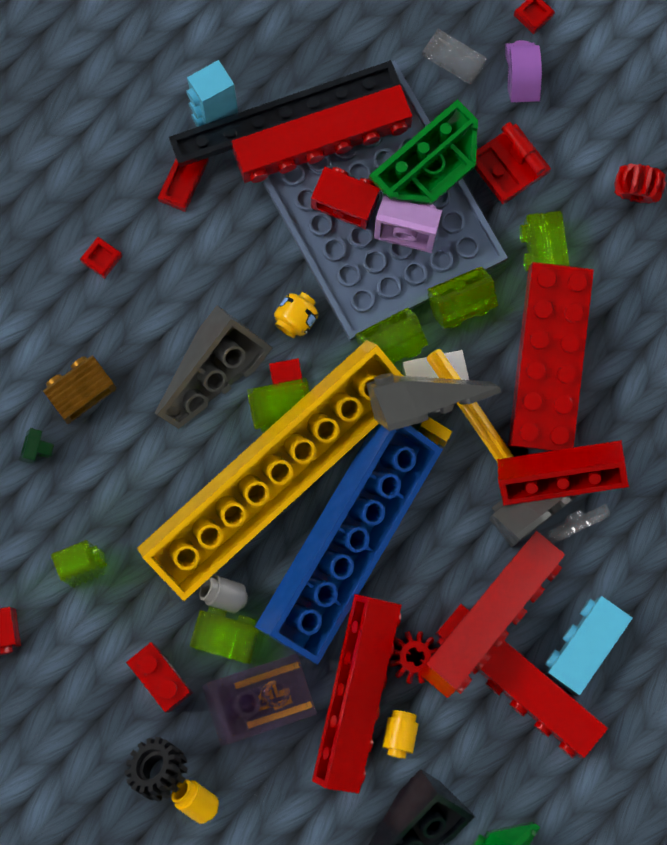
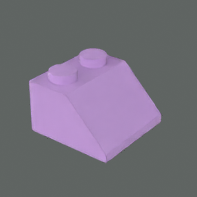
[374,196,442,253]

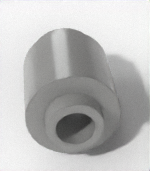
[199,575,248,614]

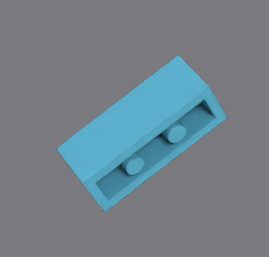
[186,60,238,127]
[544,596,633,696]

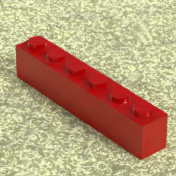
[232,84,413,183]
[418,531,565,698]
[312,594,402,794]
[435,604,608,759]

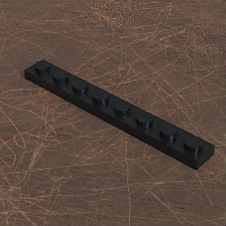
[169,60,402,167]

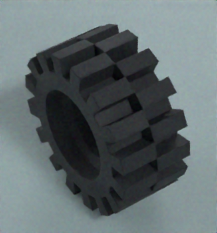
[125,737,188,801]

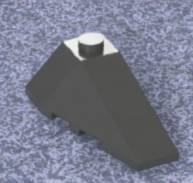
[155,305,273,429]
[366,373,501,431]
[489,494,580,547]

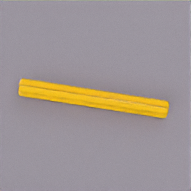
[427,349,514,463]

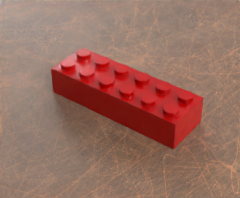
[508,262,594,451]

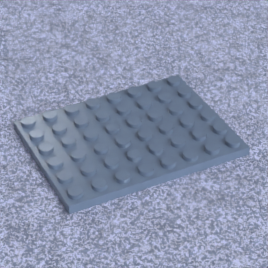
[262,61,508,341]

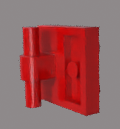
[475,122,551,205]

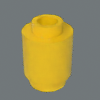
[382,710,419,759]
[171,779,219,824]

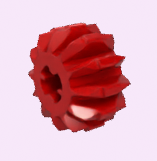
[614,163,666,204]
[389,631,438,684]

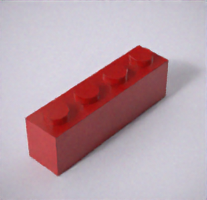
[497,440,629,506]

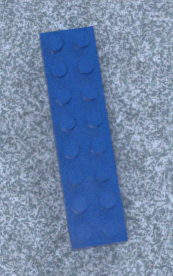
[255,423,443,665]

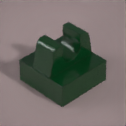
[19,428,54,464]

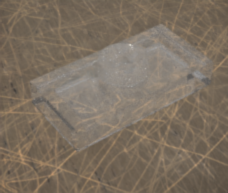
[422,29,487,85]
[547,504,611,544]

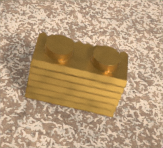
[43,355,117,424]

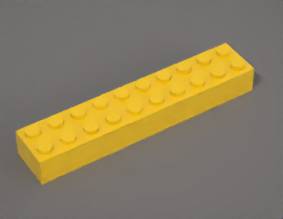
[137,340,403,601]

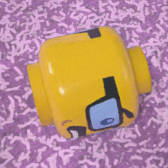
[274,292,319,338]

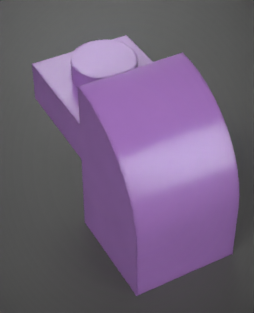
[505,40,542,102]

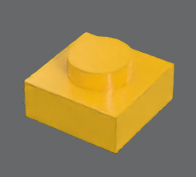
[419,417,453,447]

